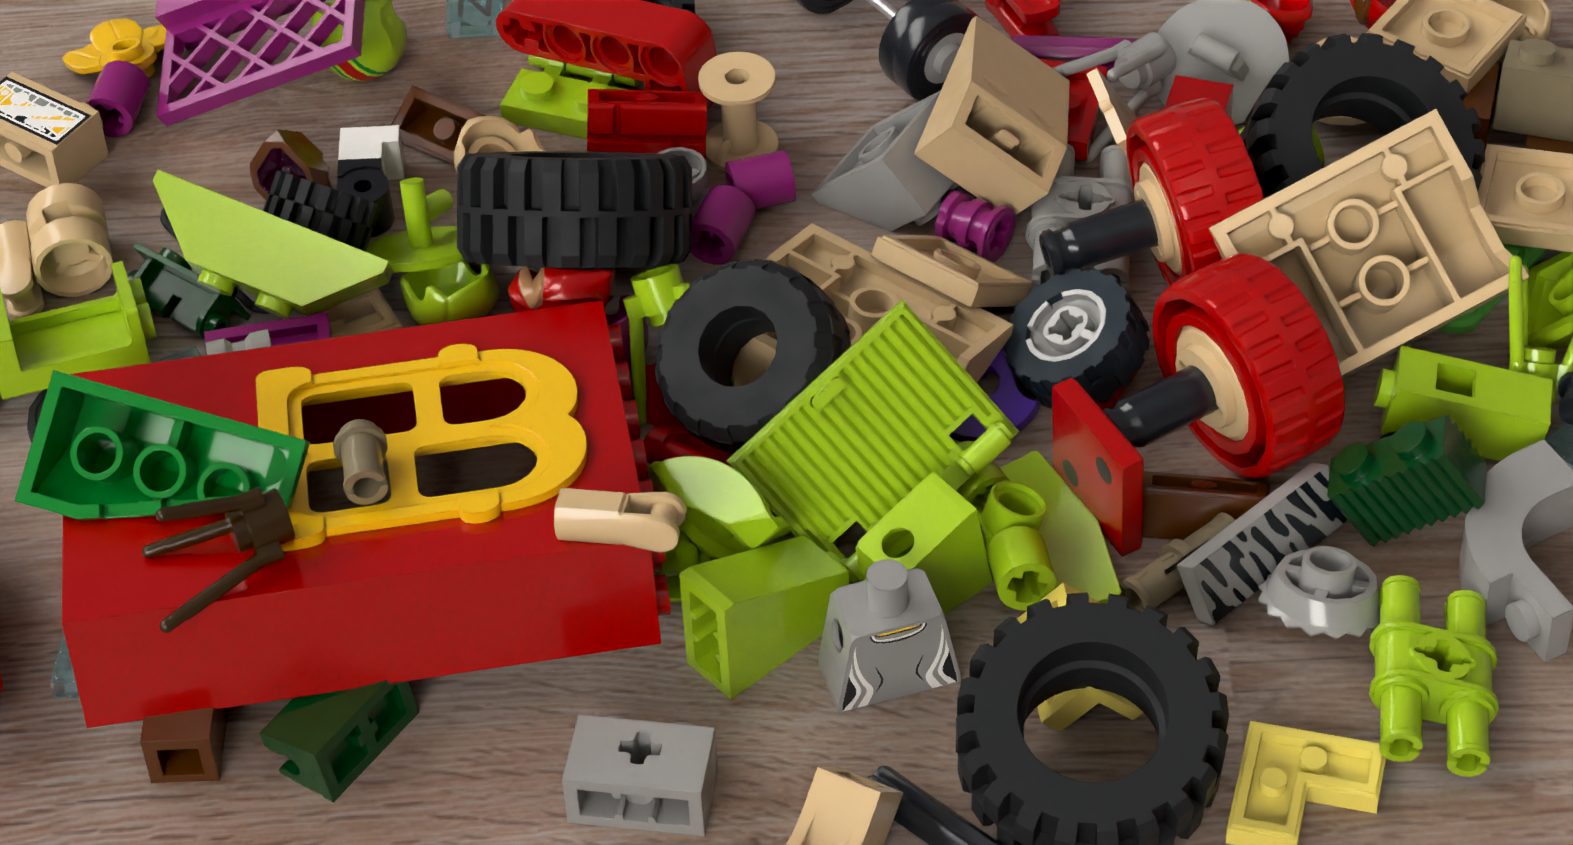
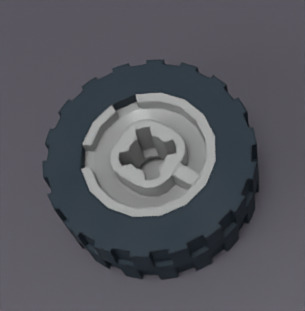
[1003,268,1150,409]

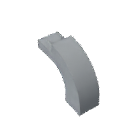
[1459,440,1573,662]

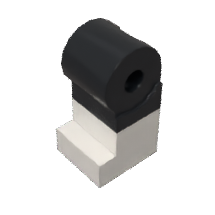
[337,125,405,238]

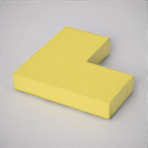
[1225,721,1387,845]

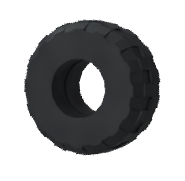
[655,259,851,453]

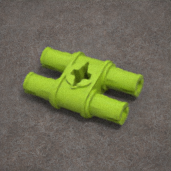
[1369,575,1499,777]

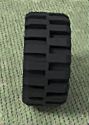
[1240,33,1485,199]
[457,151,692,268]
[956,592,1229,845]

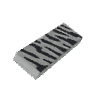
[1177,462,1347,625]

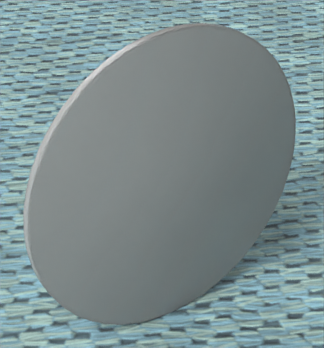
[1157,0,1289,126]

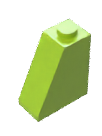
[679,535,850,700]

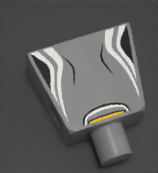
[818,559,961,714]

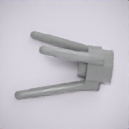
[1052,32,1176,163]

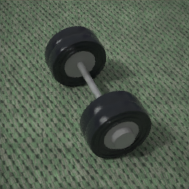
[795,0,980,101]

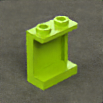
[0,261,157,400]

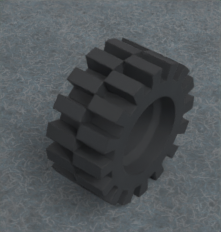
[263,171,381,252]

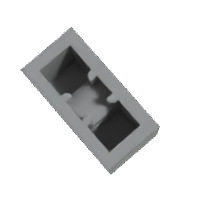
[562,714,718,836]

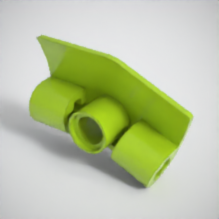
[956,441,1121,611]

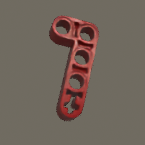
[496,0,717,111]

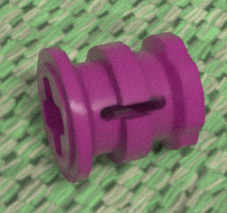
[935,191,1016,262]

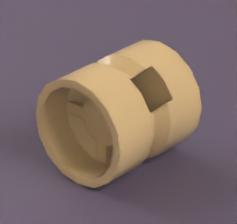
[26,183,113,297]

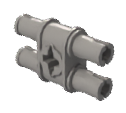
[1025,143,1135,290]

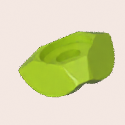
[648,456,791,559]

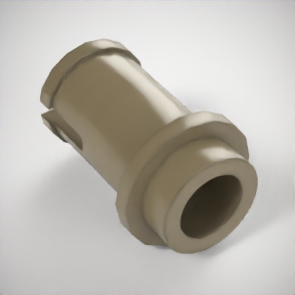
[333,419,388,505]

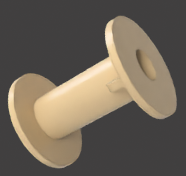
[698,51,779,171]

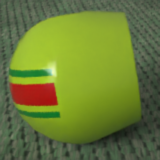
[311,0,407,82]

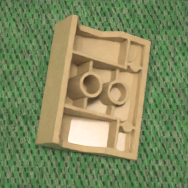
[1209,109,1529,379]
[732,223,1013,387]

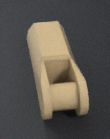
[0,220,45,319]
[554,488,687,552]

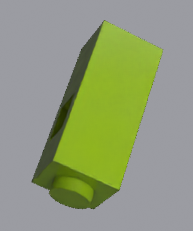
[1373,345,1553,461]

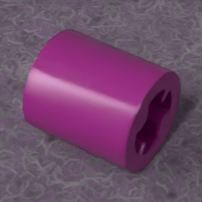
[85,60,151,137]
[725,150,796,210]
[691,185,755,265]

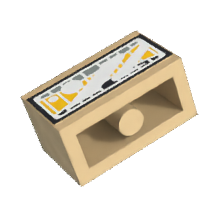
[0,72,109,188]

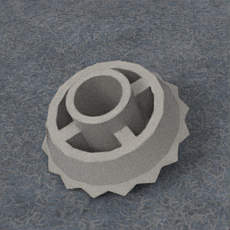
[1258,546,1380,640]

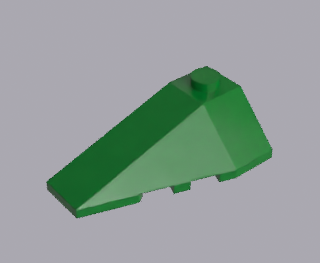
[15,370,310,520]

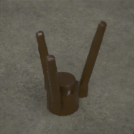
[142,487,295,633]

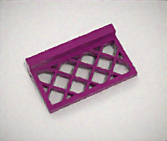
[155,0,365,126]

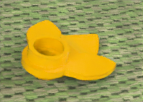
[62,18,166,78]

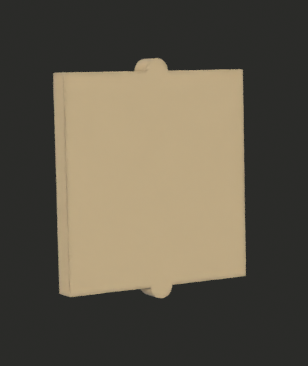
[1087,68,1138,156]

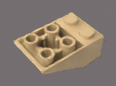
[914,16,1070,215]

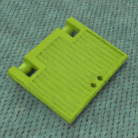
[727,300,1019,585]

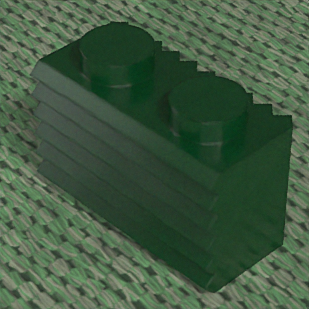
[1327,414,1487,547]

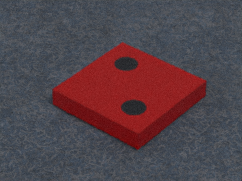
[1052,377,1144,557]

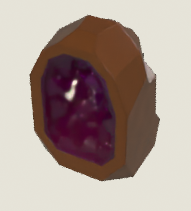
[250,130,332,200]

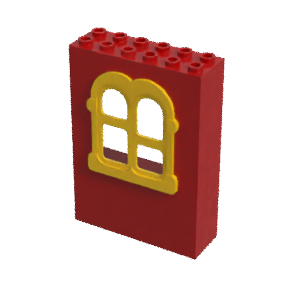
[62,300,671,728]

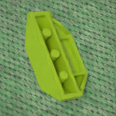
[153,169,394,319]

